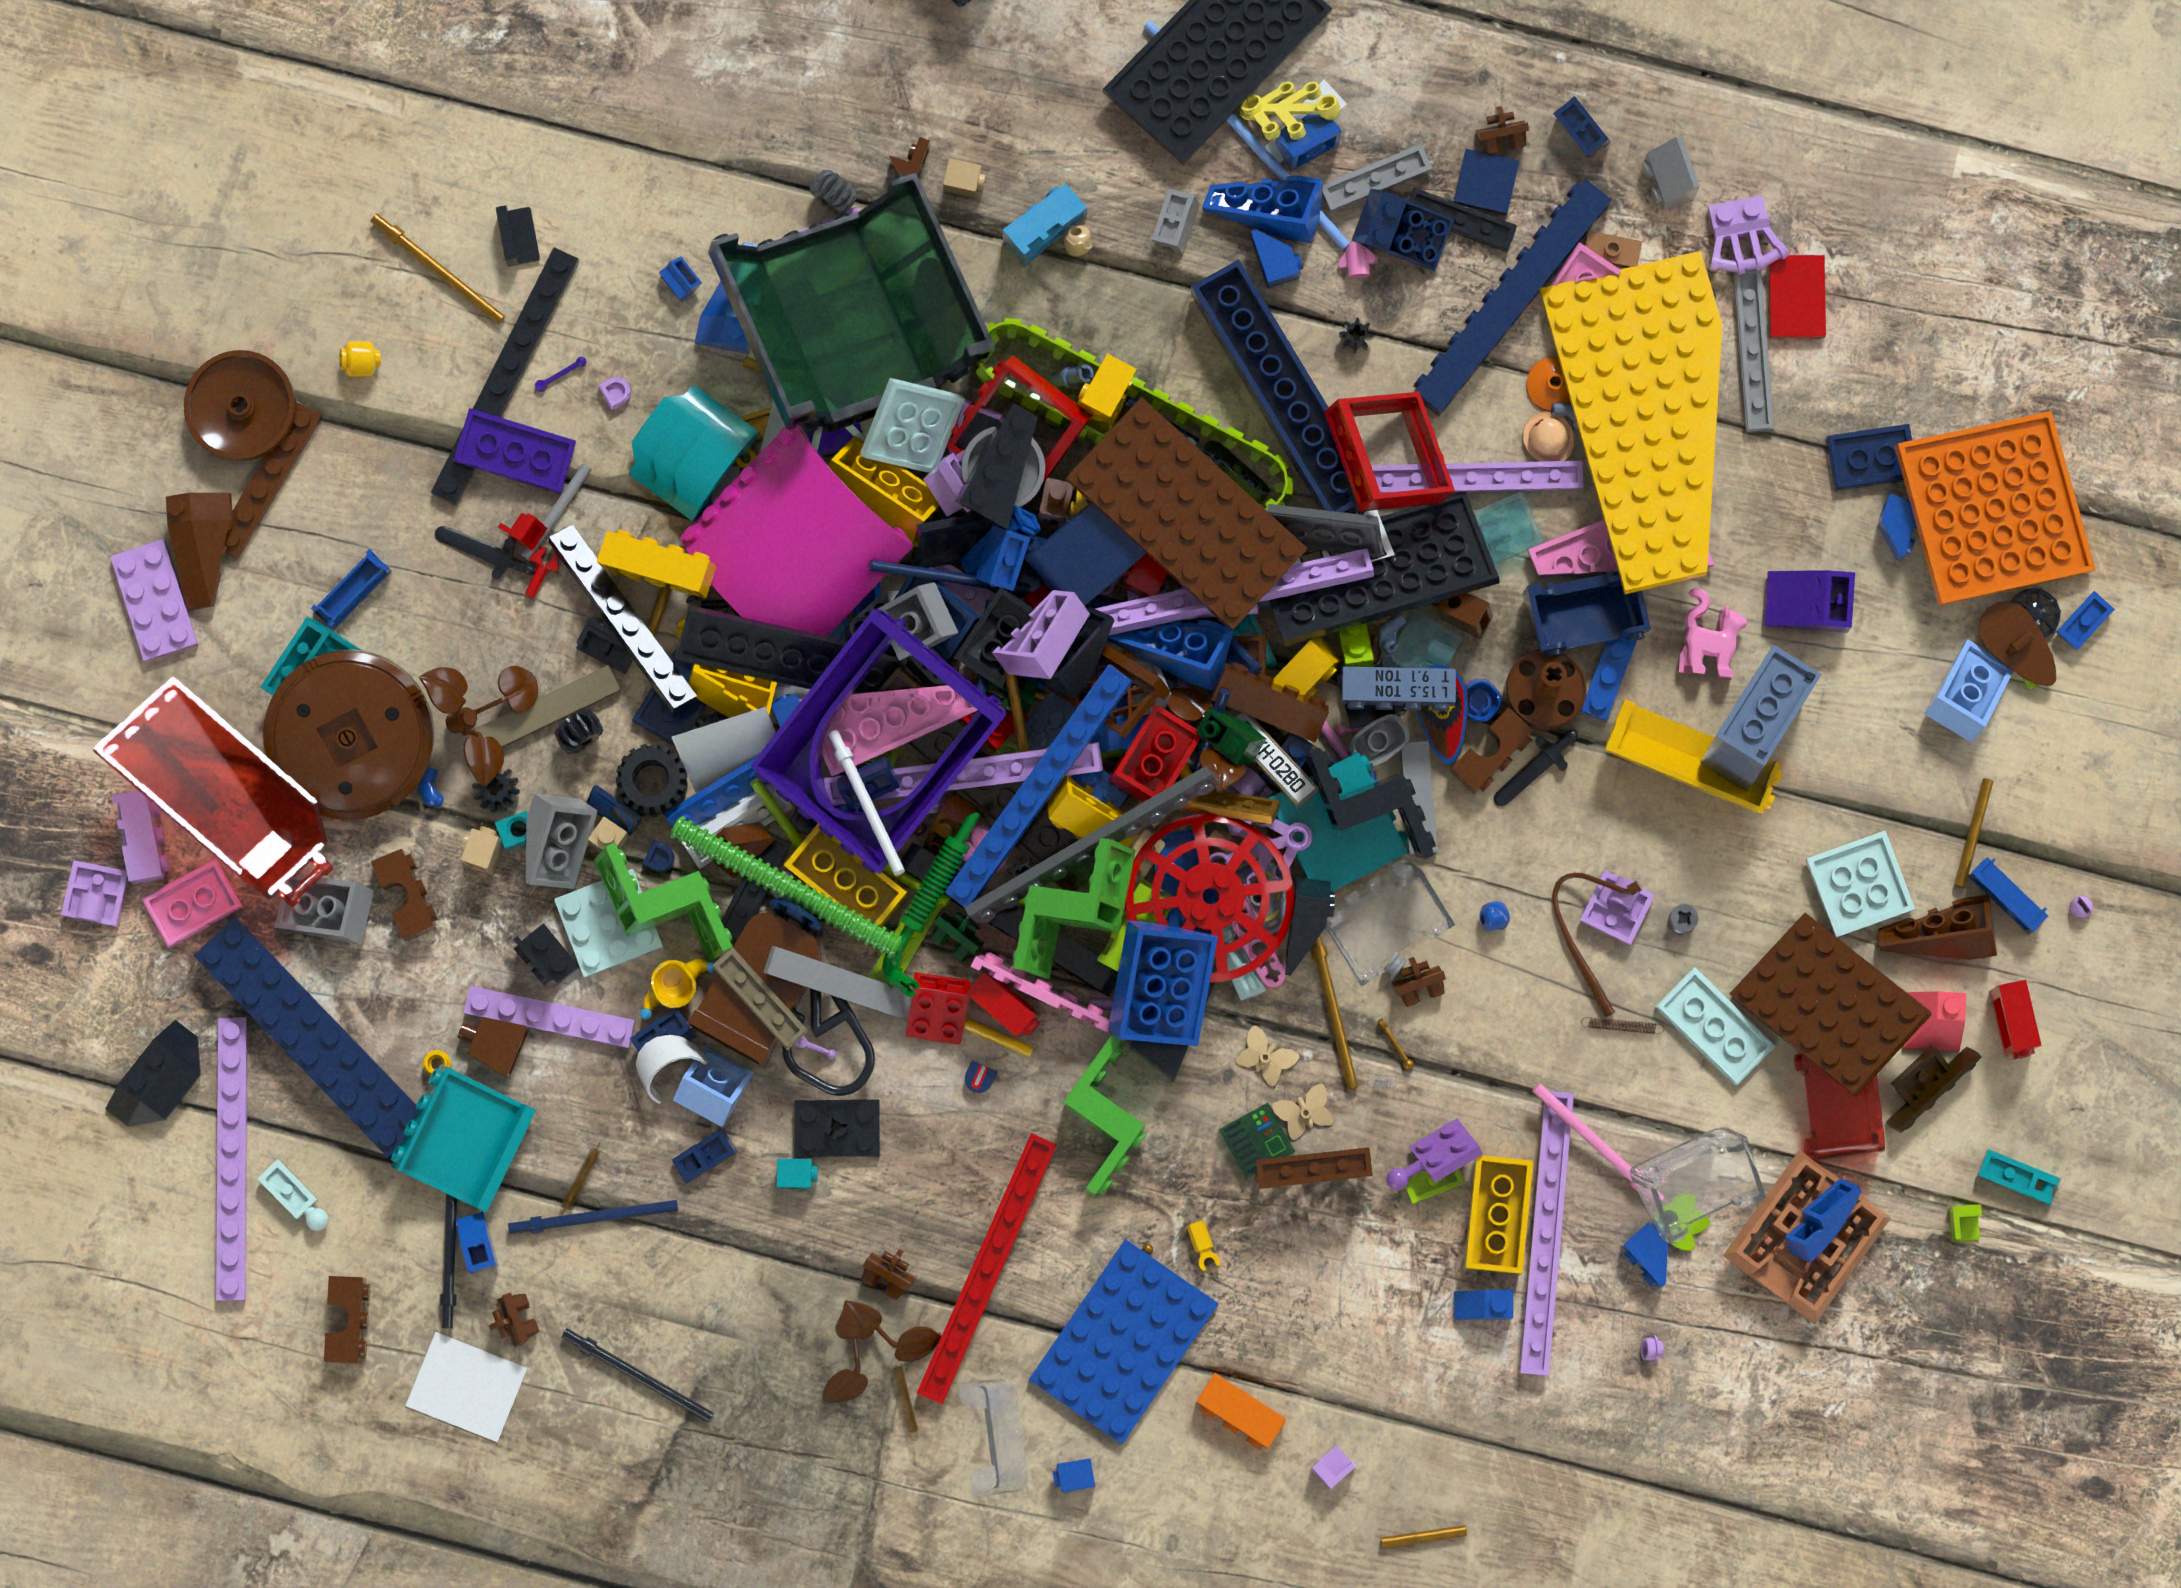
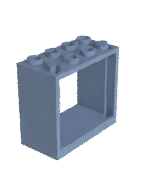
[1700,644,1822,792]

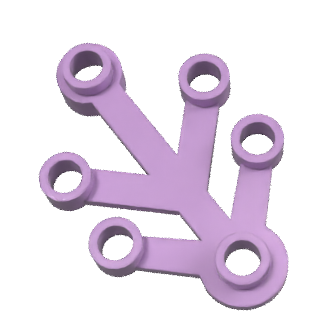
[1210,819,1313,885]

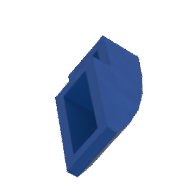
[1785,1178,1861,1263]

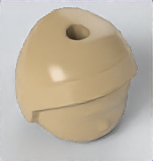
[1063,225,1092,257]

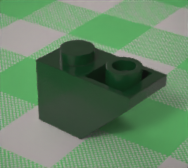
[1196,709,1267,765]

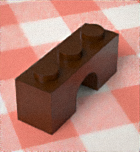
[1450,707,1533,794]
[371,849,438,942]
[324,1276,371,1364]

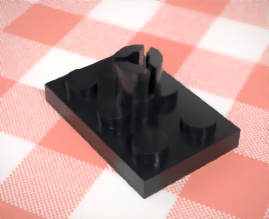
[910,509,995,568]
[795,1099,880,1158]

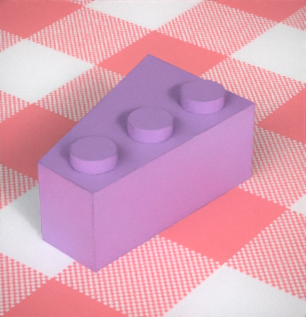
[992,590,1090,679]
[112,789,170,885]

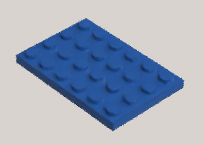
[1029,1239,1219,1444]

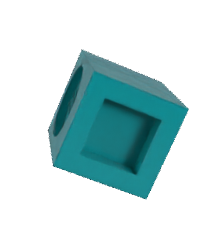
[495,810,529,852]
[777,1159,818,1189]

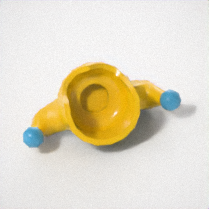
[640,958,716,1020]

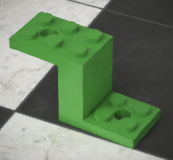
[1013,838,1136,980]
[593,843,733,962]
[1063,1034,1146,1198]

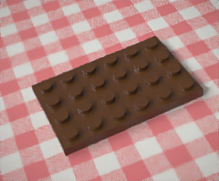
[1729,913,1932,1098]

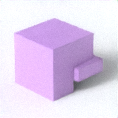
[923,450,970,517]

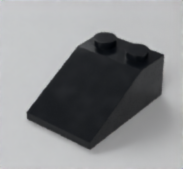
[954,587,1035,688]
[1035,605,1115,699]
[1285,877,1335,976]

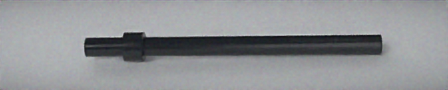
[439,1194,457,1329]
[561,1328,714,1423]

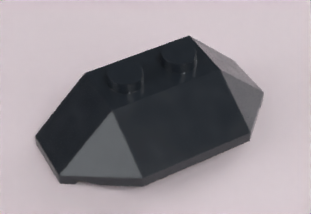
[105,1020,201,1126]

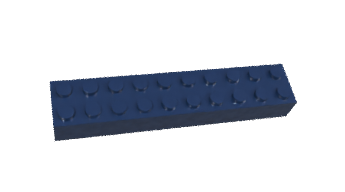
[1191,259,1359,514]
[193,916,418,1159]

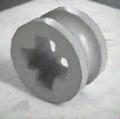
[1382,951,1408,979]

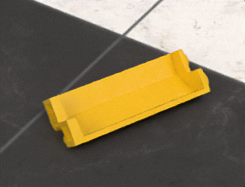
[1604,699,1783,815]

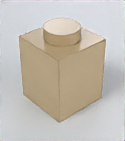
[943,158,986,198]
[588,817,629,851]

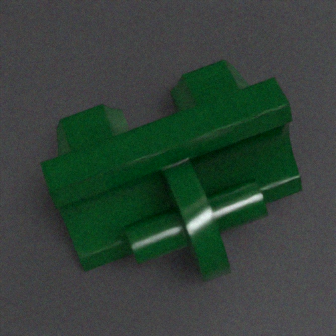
[987,679,1038,714]
[931,912,984,962]

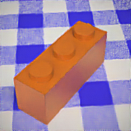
[1196,1373,1287,1450]

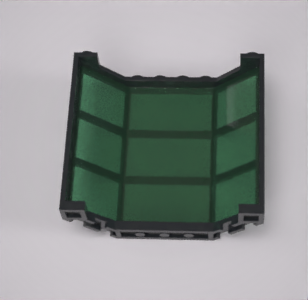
[708,173,996,432]

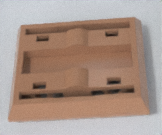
[1723,1150,1891,1324]

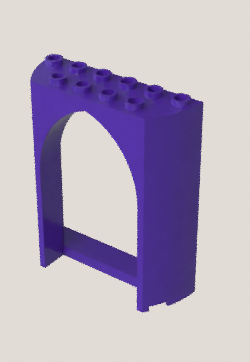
[750,609,1006,874]

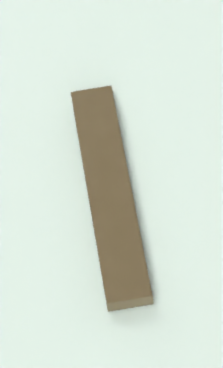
[457,665,621,750]

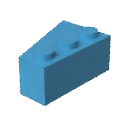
[1002,183,1087,267]

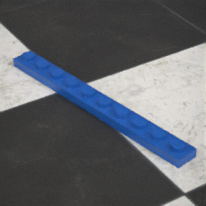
[945,665,1133,907]

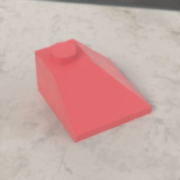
[1903,991,1967,1052]

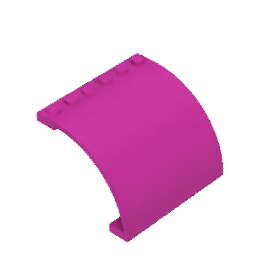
[680,425,914,636]

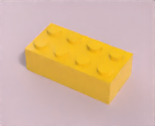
[828,436,941,544]
[784,823,908,928]
[1463,1155,1534,1276]

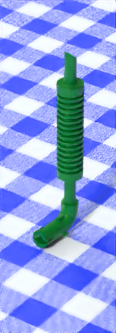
[882,813,980,997]

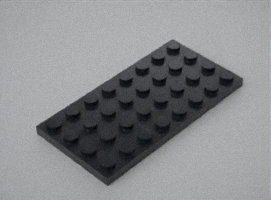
[1102,0,1332,165]
[1268,491,1500,647]

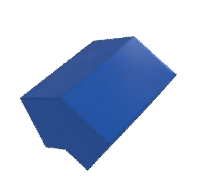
[659,256,702,302]

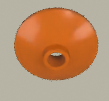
[1526,357,1571,412]

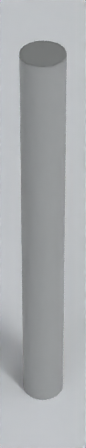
[520,464,592,561]

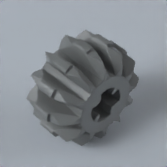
[809,170,857,214]

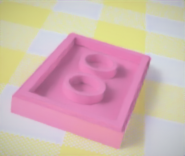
[142,858,244,949]

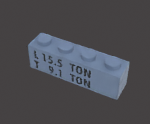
[1341,667,1456,711]

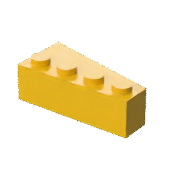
[596,529,717,598]

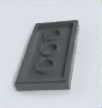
[1267,504,1383,557]

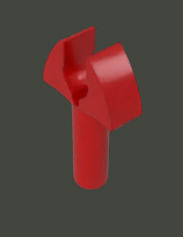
[525,547,559,599]

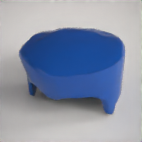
[1466,678,1503,723]

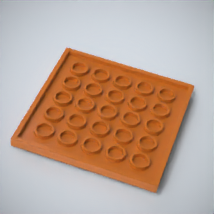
[1895,411,2096,606]

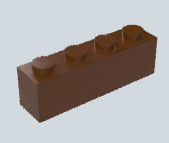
[1212,663,1329,743]

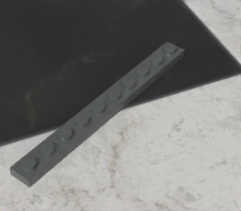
[964,766,1220,924]

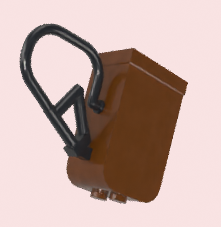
[688,912,875,1096]

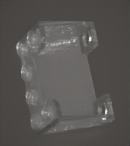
[1323,860,1455,987]

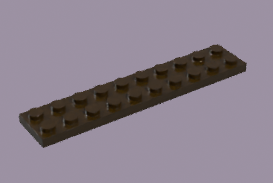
[877,666,1095,891]

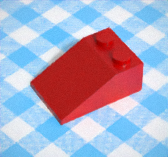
[1108,704,1201,802]

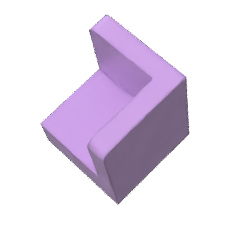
[1311,1446,1356,1489]

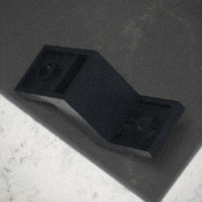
[1303,746,1436,859]

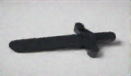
[435,526,535,580]
[1494,729,1578,806]

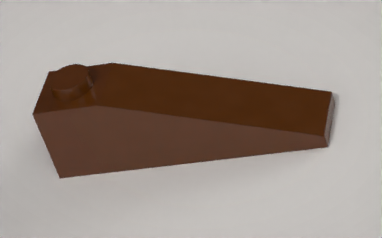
[166,492,233,611]
[1878,894,1997,960]

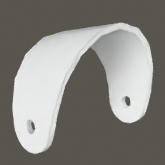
[636,1035,708,1104]

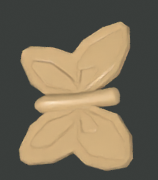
[1236,1026,1300,1087]
[1272,1083,1334,1140]

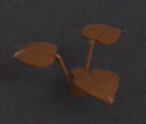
[419,666,538,787]
[1167,687,1285,793]
[822,1300,942,1402]

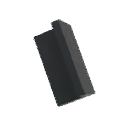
[495,205,540,267]

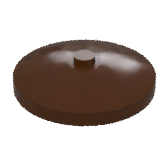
[184,350,296,461]

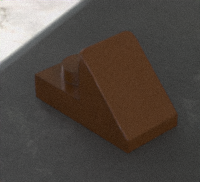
[889,137,930,178]

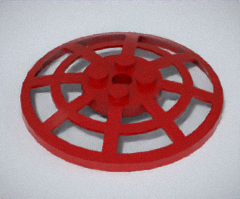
[1125,814,1294,983]

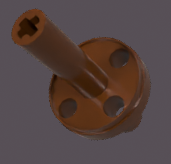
[1505,649,1587,731]

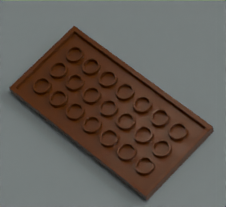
[1065,397,1308,631]

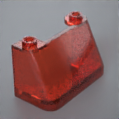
[1794,1052,1885,1161]

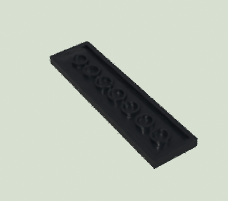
[675,605,907,694]

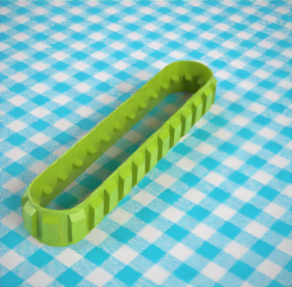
[973,318,1294,511]

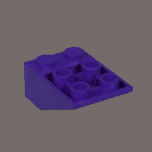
[1764,570,1855,633]

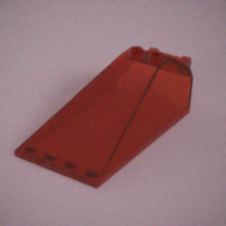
[93,677,333,907]

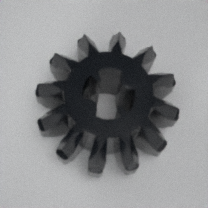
[554,709,604,754]
[472,768,520,813]

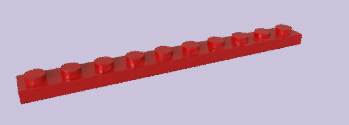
[917,1133,1057,1405]

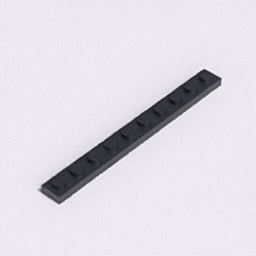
[431,247,579,506]

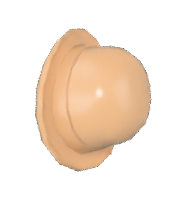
[1523,412,1575,462]

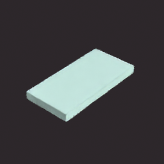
[1655,967,1776,1086]

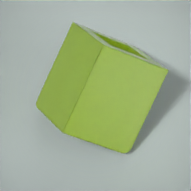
[1948,1204,1982,1242]

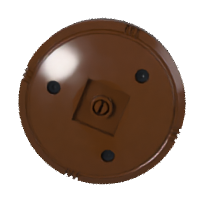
[263,649,435,820]

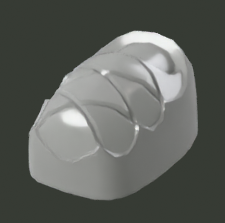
[1348,714,1409,766]

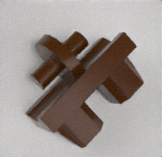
[1476,106,1529,154]
[1391,957,1446,1007]
[861,1249,916,1300]
[488,1292,539,1347]

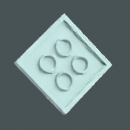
[860,378,965,473]
[1805,831,1915,938]
[554,869,663,978]

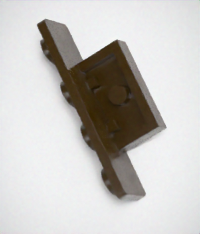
[1886,1046,1982,1133]

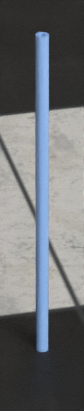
[1143,20,1350,251]

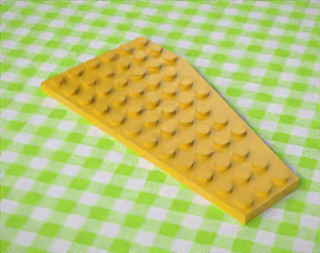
[1540,251,1723,594]

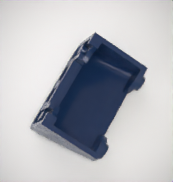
[1024,499,1146,606]
[1522,571,1651,658]

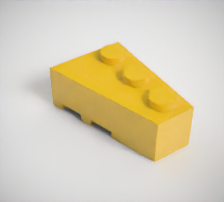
[1077,353,1137,434]
[688,663,777,718]
[1048,775,1138,847]

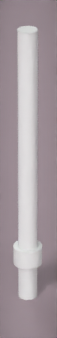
[828,730,905,876]

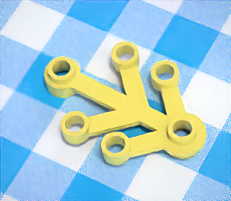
[1240,82,1340,140]

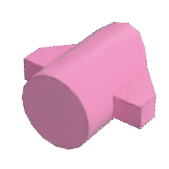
[1339,242,1378,279]

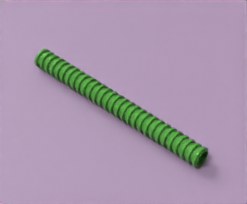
[670,816,902,958]

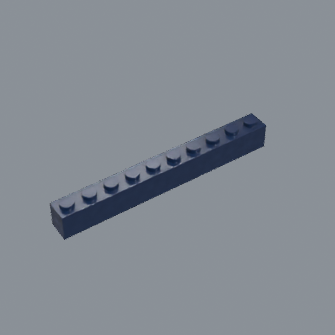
[1413,179,1612,417]

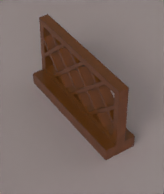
[1047,644,1171,738]
[1255,1147,1373,1189]

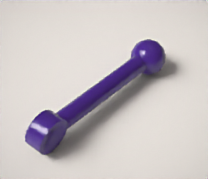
[535,356,587,392]

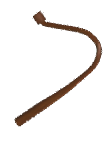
[1552,872,1642,1017]

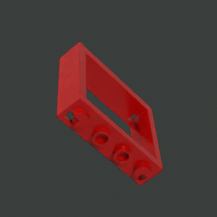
[946,355,1093,507]
[1324,392,1455,512]

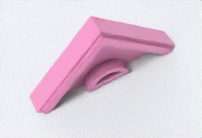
[1550,242,1622,286]

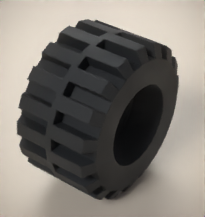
[615,743,688,817]

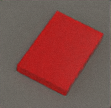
[1768,255,1826,338]

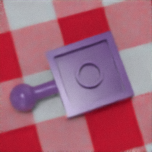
[1386,1118,1483,1191]

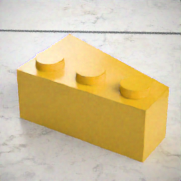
[1273,636,1344,697]

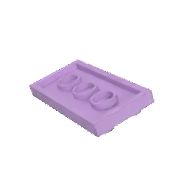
[110,539,198,663]

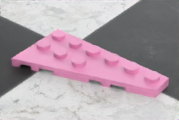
[1527,520,1714,577]
[799,685,978,776]
[971,952,1128,1042]

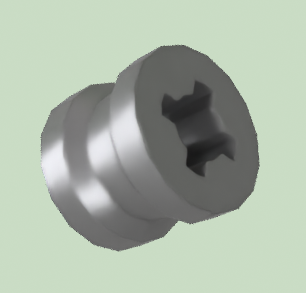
[1668,904,1699,934]

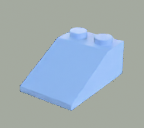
[1924,639,2013,743]

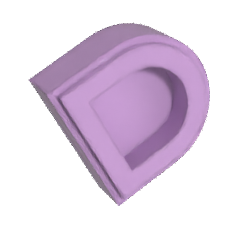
[598,377,631,411]

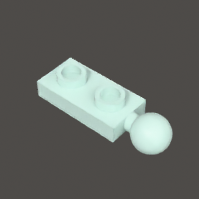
[1222,924,1266,1001]
[258,1159,329,1231]

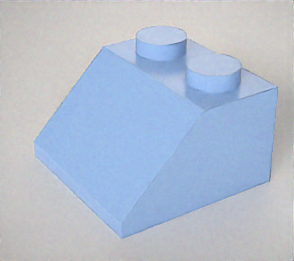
[673,1046,754,1127]

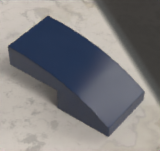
[672,1128,738,1184]

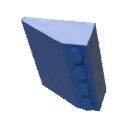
[1108,920,1218,1046]

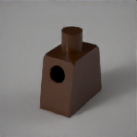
[1036,478,1073,539]
[1431,593,1493,639]
[457,1017,530,1079]

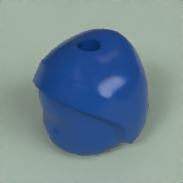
[1479,901,1510,931]

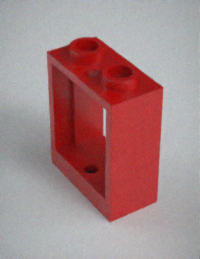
[966,971,1041,1037]
[1989,979,2042,1060]

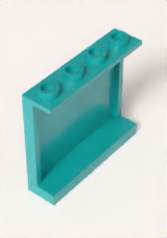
[1265,752,1409,891]
[391,1064,536,1212]

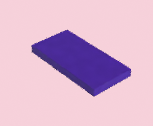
[453,408,576,494]

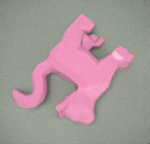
[1678,588,1747,680]

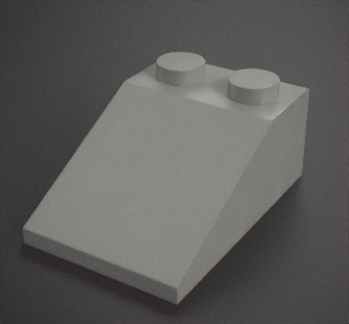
[526,794,598,889]
[274,873,374,945]

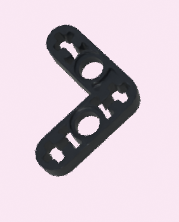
[1198,440,1270,504]

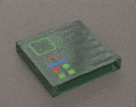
[1219,1103,1295,1179]

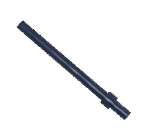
[869,560,1031,594]
[508,1200,678,1234]

